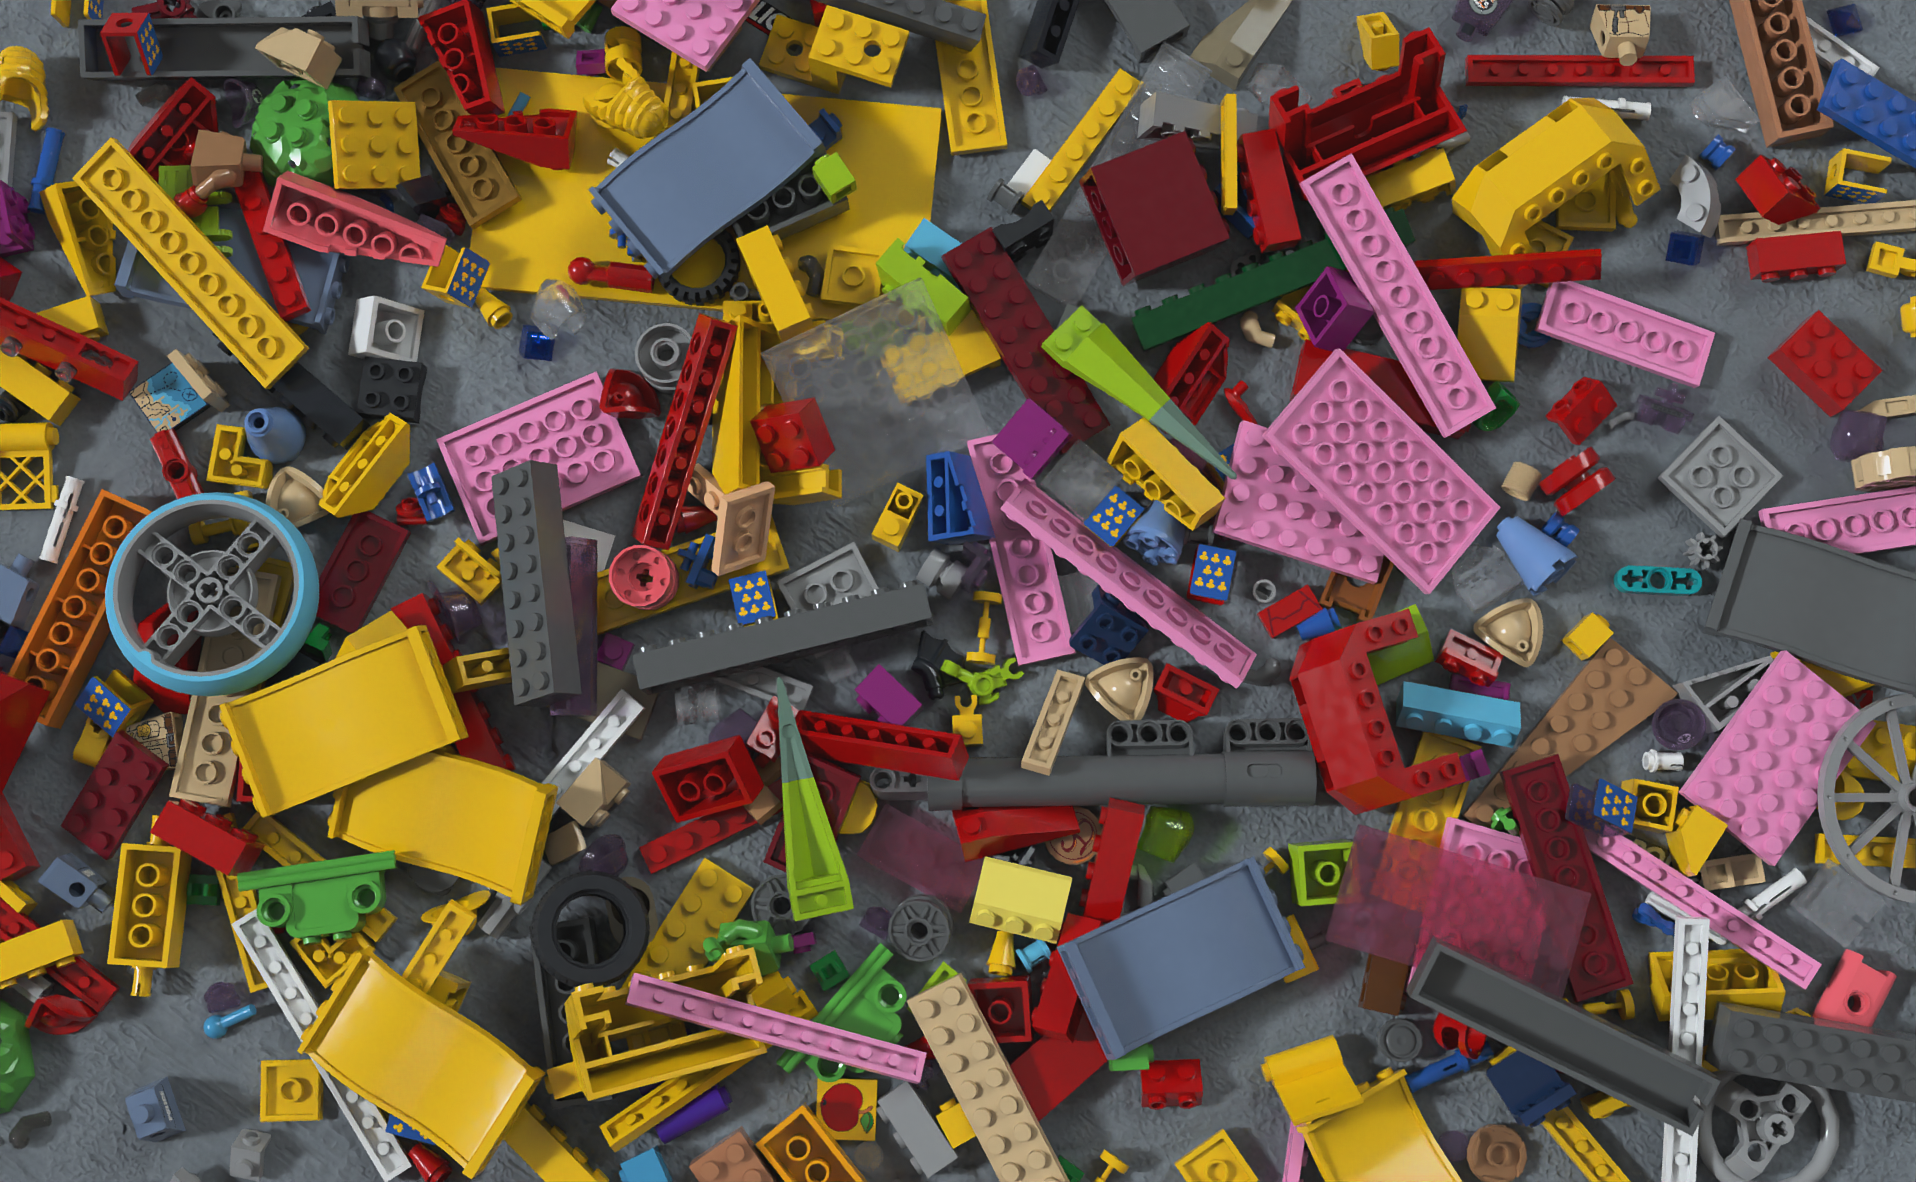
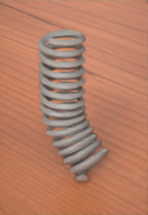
[1608,411,1634,429]

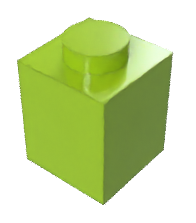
[812,152,857,205]

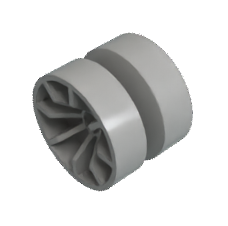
[635,323,692,394]

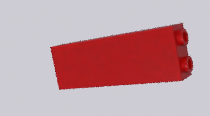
[1290,339,1471,439]
[1009,1010,1108,1122]

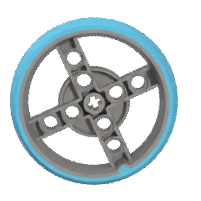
[105,492,319,696]

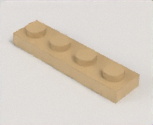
[1021,669,1085,776]

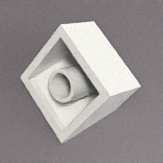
[348,295,425,362]

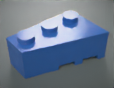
[926,451,996,545]

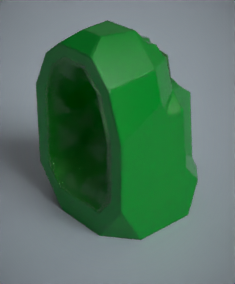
[1472,381,1520,431]

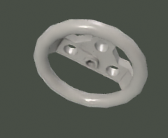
[1697,1070,1840,1182]

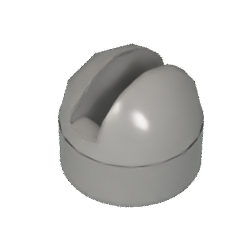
[1252,579,1276,603]

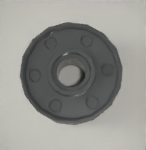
[751,874,812,936]
[888,894,954,962]

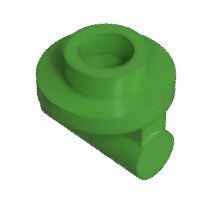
[576,3,603,33]
[1491,807,1519,836]

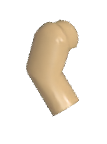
[1240,311,1276,348]

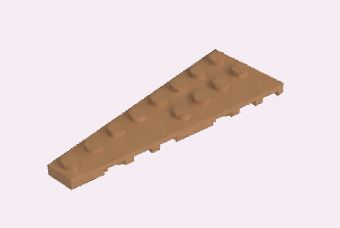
[1461,637,1678,829]

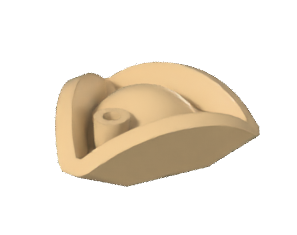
[266,466,329,528]
[1473,598,1543,667]
[1085,657,1153,721]

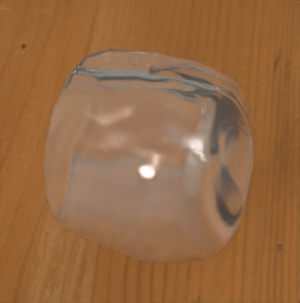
[529,279,587,340]

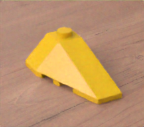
[39,181,116,296]

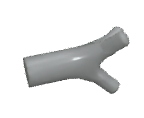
[1433,132,1471,155]

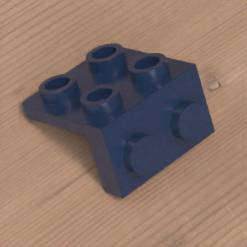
[1069,584,1149,665]
[1486,1050,1577,1128]

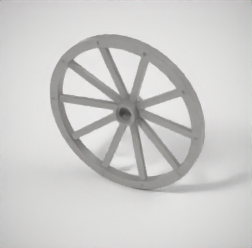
[1817,694,1916,903]

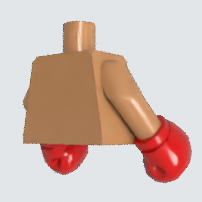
[173,130,263,219]

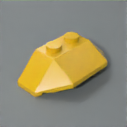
[318,413,410,518]

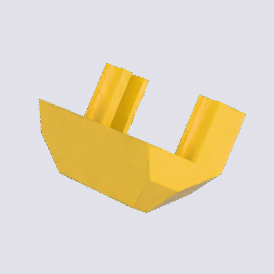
[1452,98,1661,289]
[712,314,842,505]
[564,945,767,1101]

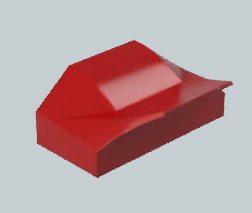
[1153,663,1220,723]

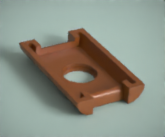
[1319,555,1394,622]

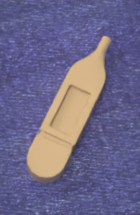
[1851,395,1916,420]

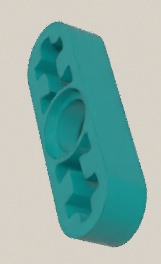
[1613,565,1702,596]

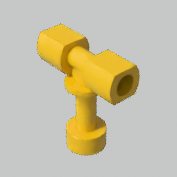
[189,490,259,552]

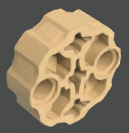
[1851,446,1916,492]

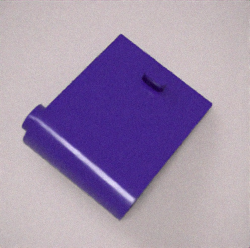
[638,1028,733,1144]

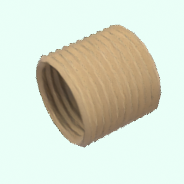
[1501,462,1542,501]

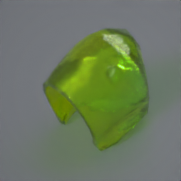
[1137,806,1195,863]

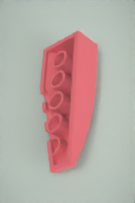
[263,171,447,267]

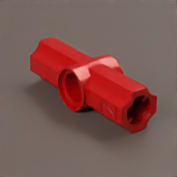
[150,428,204,499]

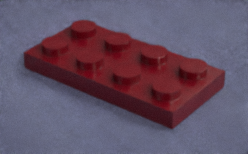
[316,511,411,633]
[60,730,169,860]
[763,753,862,872]

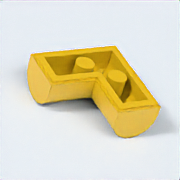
[206,424,273,489]
[289,930,375,989]

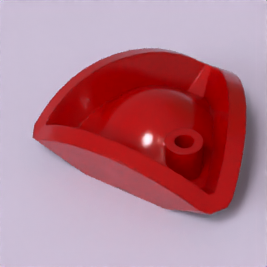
[599,368,661,419]
[24,994,99,1035]

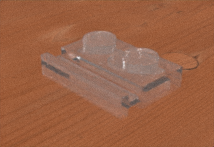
[1058,572,1098,634]

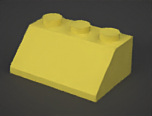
[969,856,1072,944]

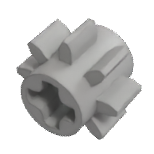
[1683,532,1723,570]

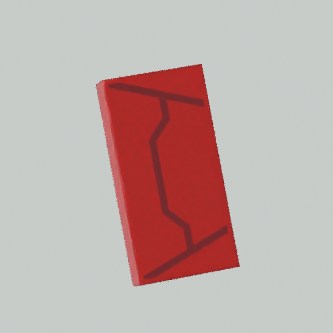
[1257,584,1323,639]

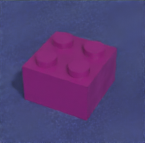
[1295,266,1374,352]
[854,664,923,726]

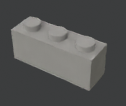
[876,1081,958,1178]

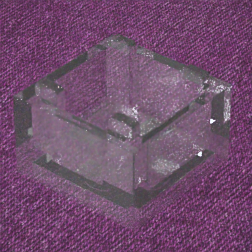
[1040,439,1123,522]

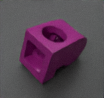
[1447,749,1491,788]

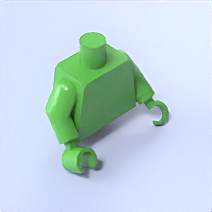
[703,919,794,999]

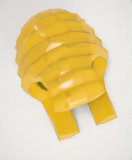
[0,46,49,132]
[583,57,669,139]

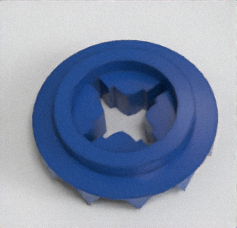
[1518,303,1552,349]

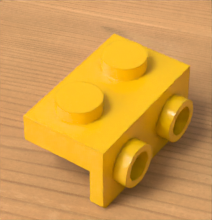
[436,538,502,606]

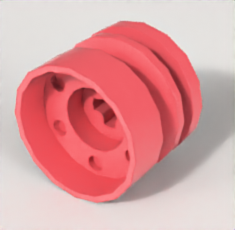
[609,545,679,610]

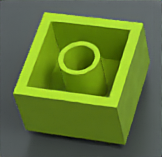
[1288,839,1360,906]

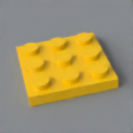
[328,100,421,190]

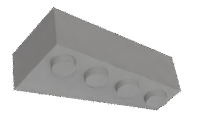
[1137,91,1258,151]

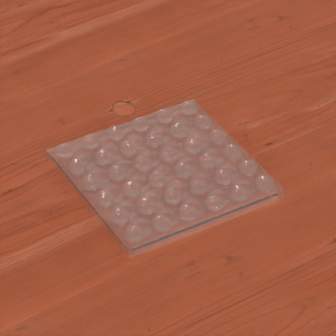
[760,278,990,509]

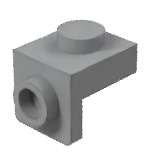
[230,1129,271,1182]

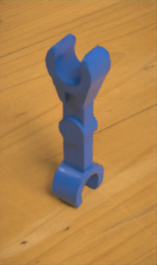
[1632,903,1675,937]

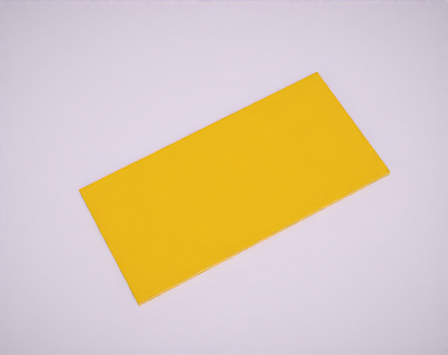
[470,68,942,330]

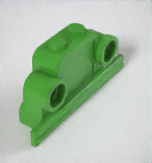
[237,850,397,945]
[776,943,907,1082]

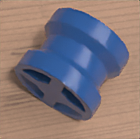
[1699,134,1736,170]

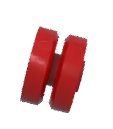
[1538,446,1616,517]

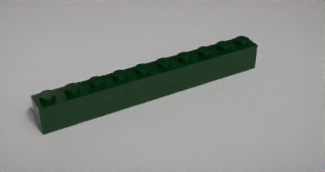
[1131,207,1416,352]

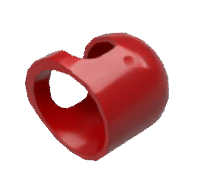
[1433,1013,1487,1059]

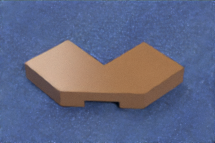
[743,757,783,825]

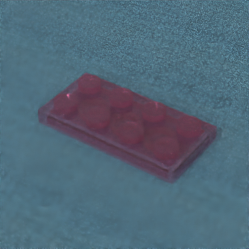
[857,803,984,913]

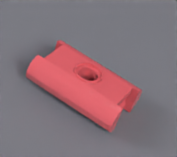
[1811,949,1897,1027]

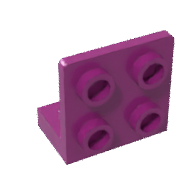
[0,180,35,258]
[992,399,1073,480]

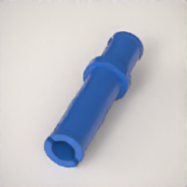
[27,128,65,214]
[1404,1040,1494,1093]

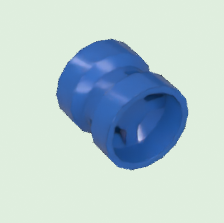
[1540,512,1580,547]

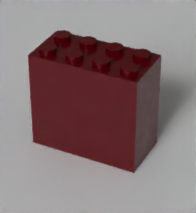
[1079,131,1230,287]

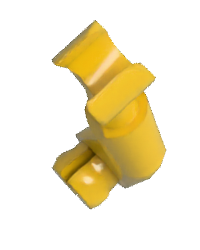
[1616,192,1638,228]

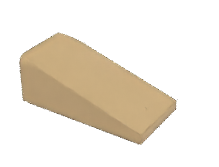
[544,820,587,866]

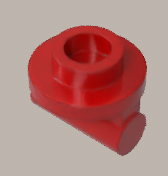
[434,203,467,236]
[396,497,428,525]

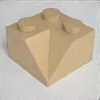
[255,27,342,90]
[556,757,631,829]

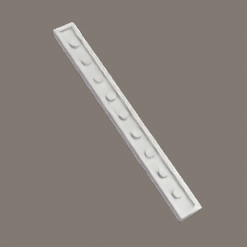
[231,909,413,1182]
[1661,916,1710,1182]

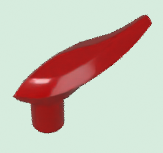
[1224,380,1258,425]

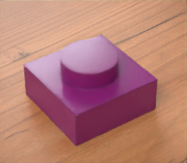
[576,49,606,76]
[595,633,635,671]
[792,932,817,954]

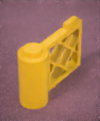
[0,422,59,510]

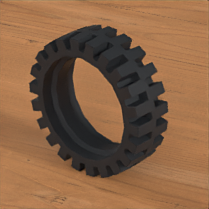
[658,229,740,306]

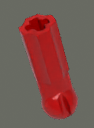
[568,257,655,293]

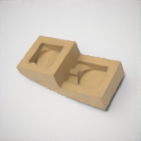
[1700,853,1766,891]

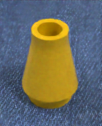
[475,288,513,329]
[986,931,1016,976]

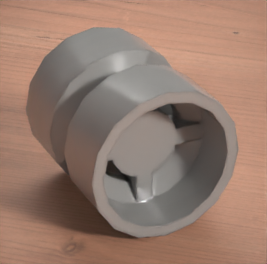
[916,547,971,601]

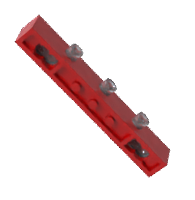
[0,297,139,401]

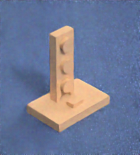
[687,463,775,576]

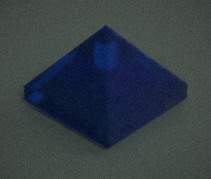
[1827,4,1863,37]
[0,625,29,659]

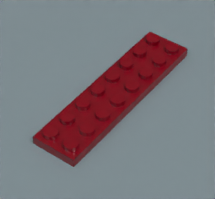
[941,227,1111,455]
[1499,754,1634,1002]

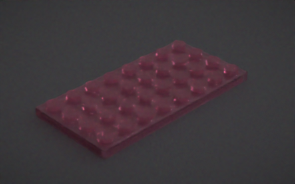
[1325,824,1591,998]

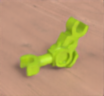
[940,657,1024,705]

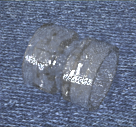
[675,683,722,726]

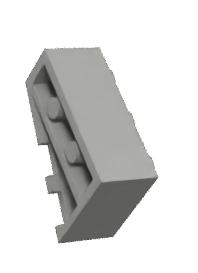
[1671,655,1774,734]

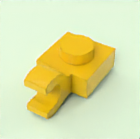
[1866,241,1916,278]

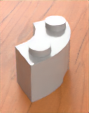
[1670,155,1721,238]

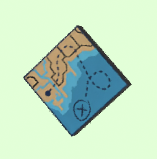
[129,362,211,433]

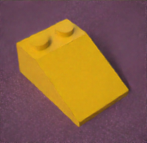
[1458,287,1522,383]

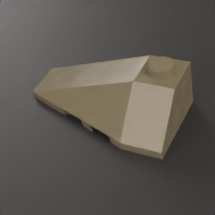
[1187,0,1293,91]

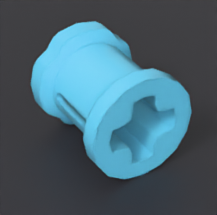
[1015,939,1051,973]

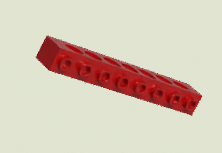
[631,313,738,550]

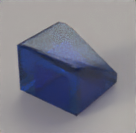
[1665,231,1705,266]
[519,325,556,361]

